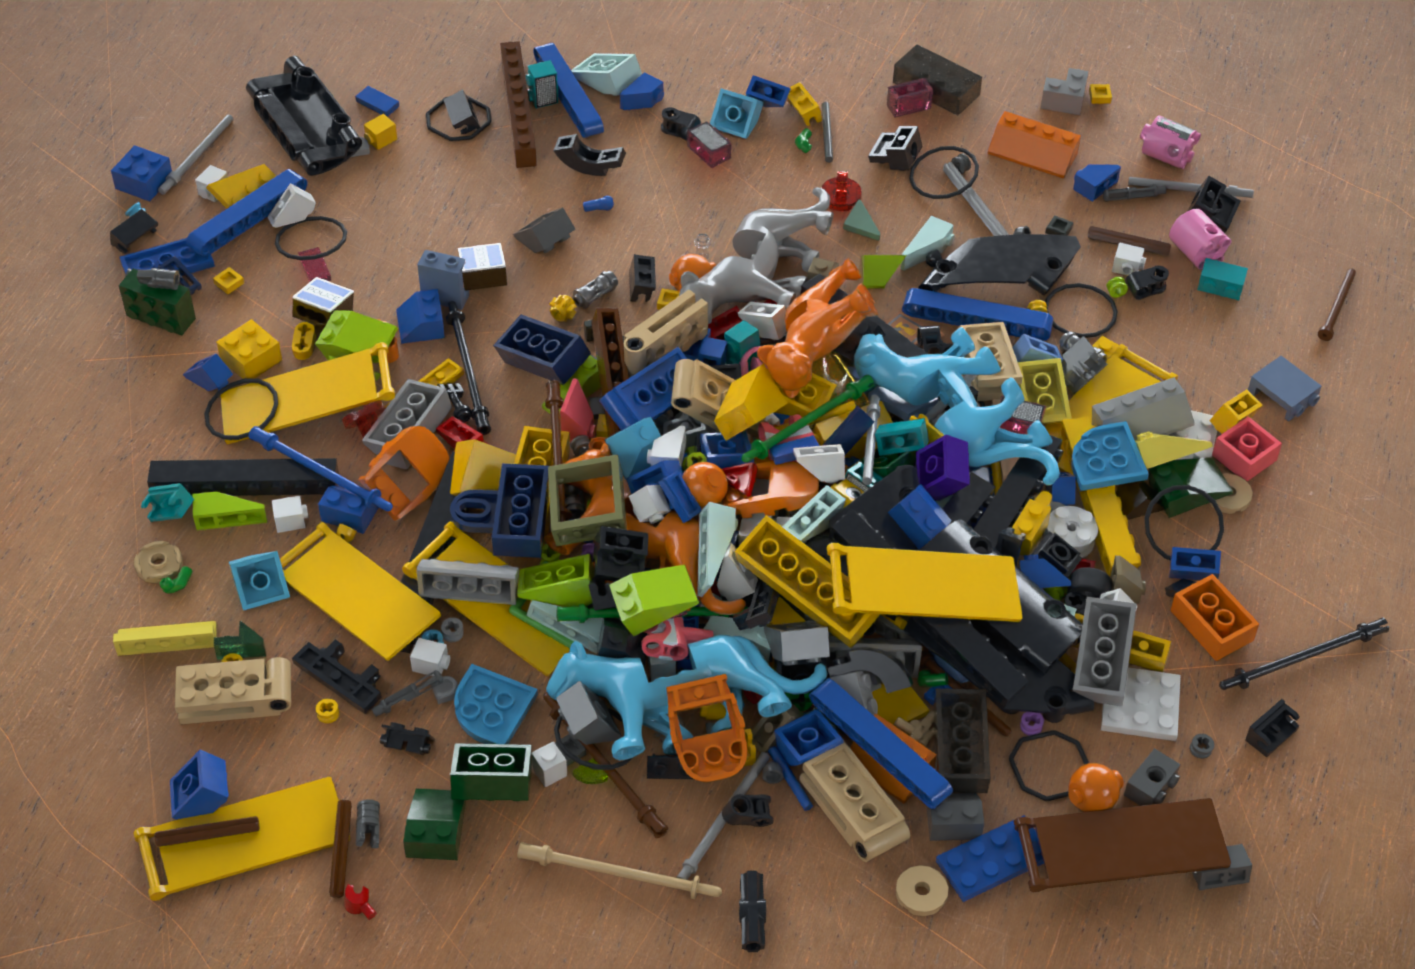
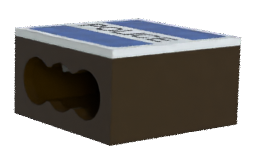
[458,243,507,291]
[292,277,354,328]

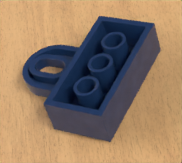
[450,463,549,558]

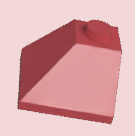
[560,378,597,443]

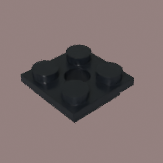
[1031,531,1082,578]

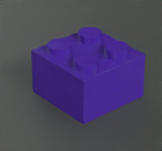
[916,435,970,501]

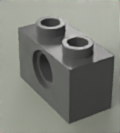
[1124,748,1181,806]

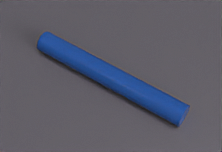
[768,746,813,811]

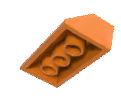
[988,111,1081,179]

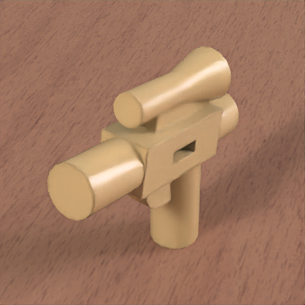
[894,711,938,747]

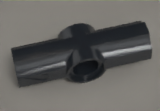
[739,870,766,952]

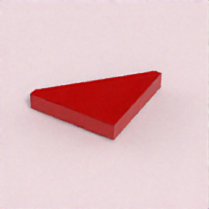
[722,462,758,497]

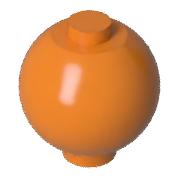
[669,254,716,291]
[682,462,728,509]
[1068,763,1124,812]

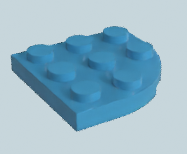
[1071,421,1149,491]
[454,664,538,744]

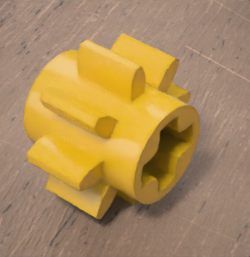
[549,295,577,322]

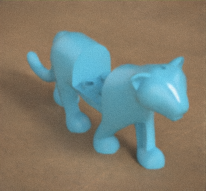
[854,327,1060,485]
[546,635,827,761]

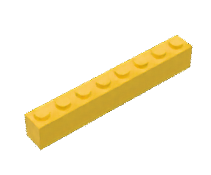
[1059,417,1141,576]

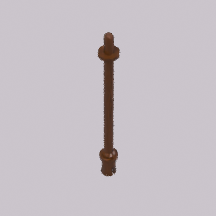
[545,380,572,522]
[543,692,669,838]

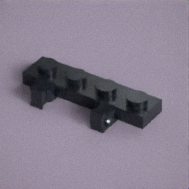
[733,578,779,630]
[292,639,382,714]

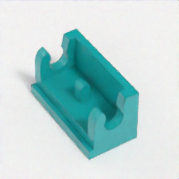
[141,483,195,522]

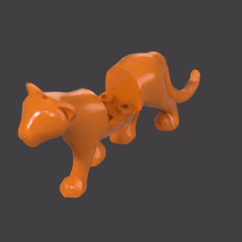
[757,258,878,399]
[544,443,746,615]

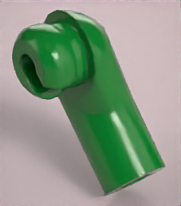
[795,128,812,153]
[160,566,193,594]
[917,670,948,688]

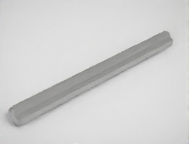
[943,162,1009,236]

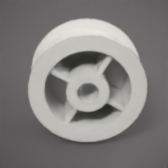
[1043,506,1098,558]

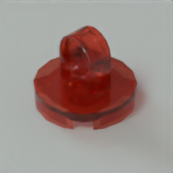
[821,171,862,212]
[342,400,386,438]

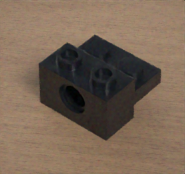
[868,126,923,171]
[1188,176,1241,233]
[593,526,649,581]

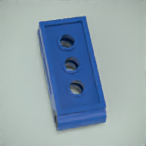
[599,347,687,431]

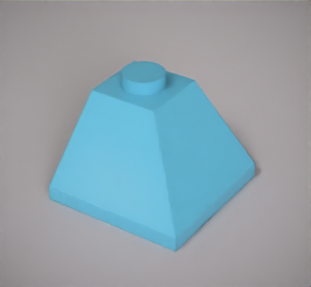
[710,88,764,139]
[605,417,661,479]
[229,551,290,611]

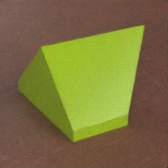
[861,255,907,288]

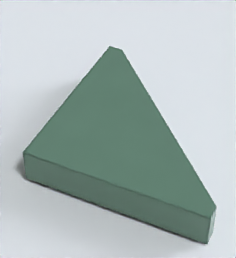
[843,199,880,241]

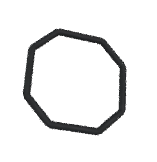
[426,96,491,141]
[1009,730,1089,801]

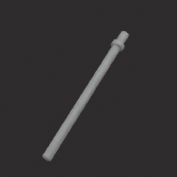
[676,752,770,880]

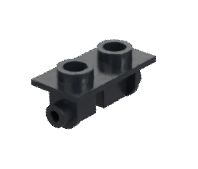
[380,722,435,755]
[647,753,695,780]

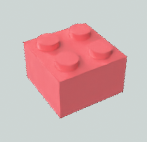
[1212,416,1282,482]

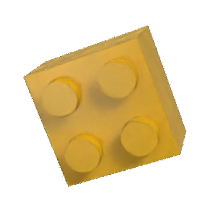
[216,319,282,379]

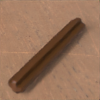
[1088,226,1171,256]
[329,800,352,898]
[155,816,260,847]

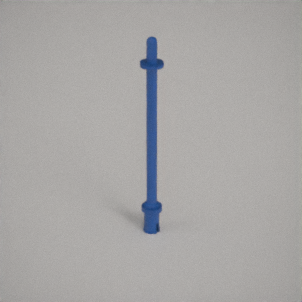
[249,426,393,511]

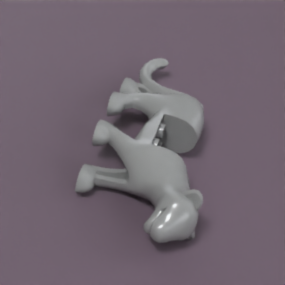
[679,187,834,324]

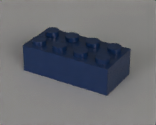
[493,314,591,386]

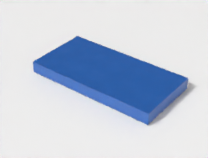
[119,238,215,276]

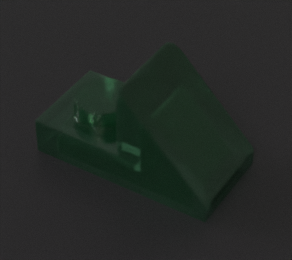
[214,621,267,660]

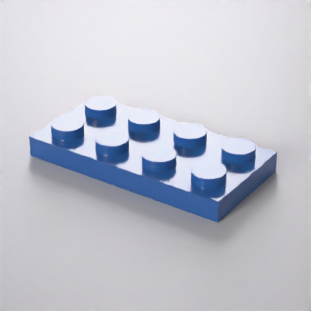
[936,815,1044,902]

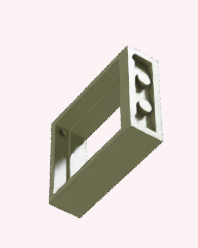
[548,454,627,546]

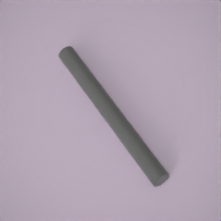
[821,102,833,163]

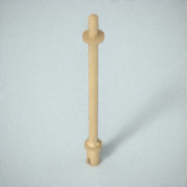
[517,842,722,899]

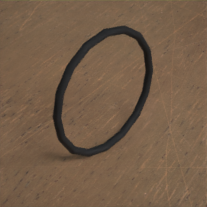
[909,146,979,199]
[275,216,347,260]
[1045,283,1118,338]
[204,378,278,440]
[1144,485,1224,560]
[554,708,634,770]

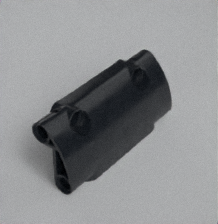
[246,56,362,176]
[920,519,1083,674]

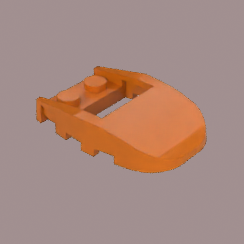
[358,426,449,521]
[723,461,819,518]
[666,674,747,782]

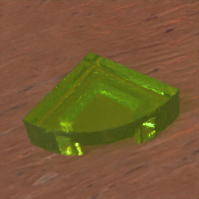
[572,759,608,784]

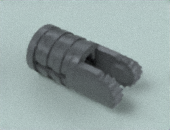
[356,799,380,849]

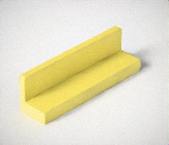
[113,621,217,656]

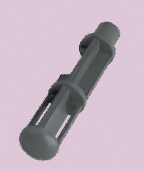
[1103,185,1166,202]
[371,670,443,717]

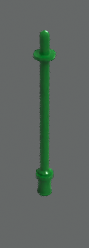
[741,375,874,463]
[556,600,749,624]

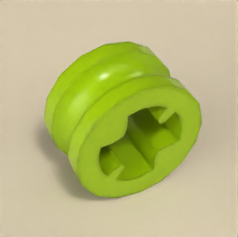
[1106,277,1128,298]

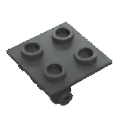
[1062,336,1108,395]

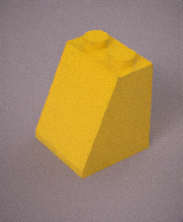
[714,363,788,441]
[450,439,516,510]

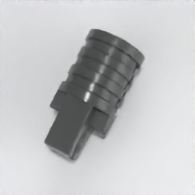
[137,268,180,290]

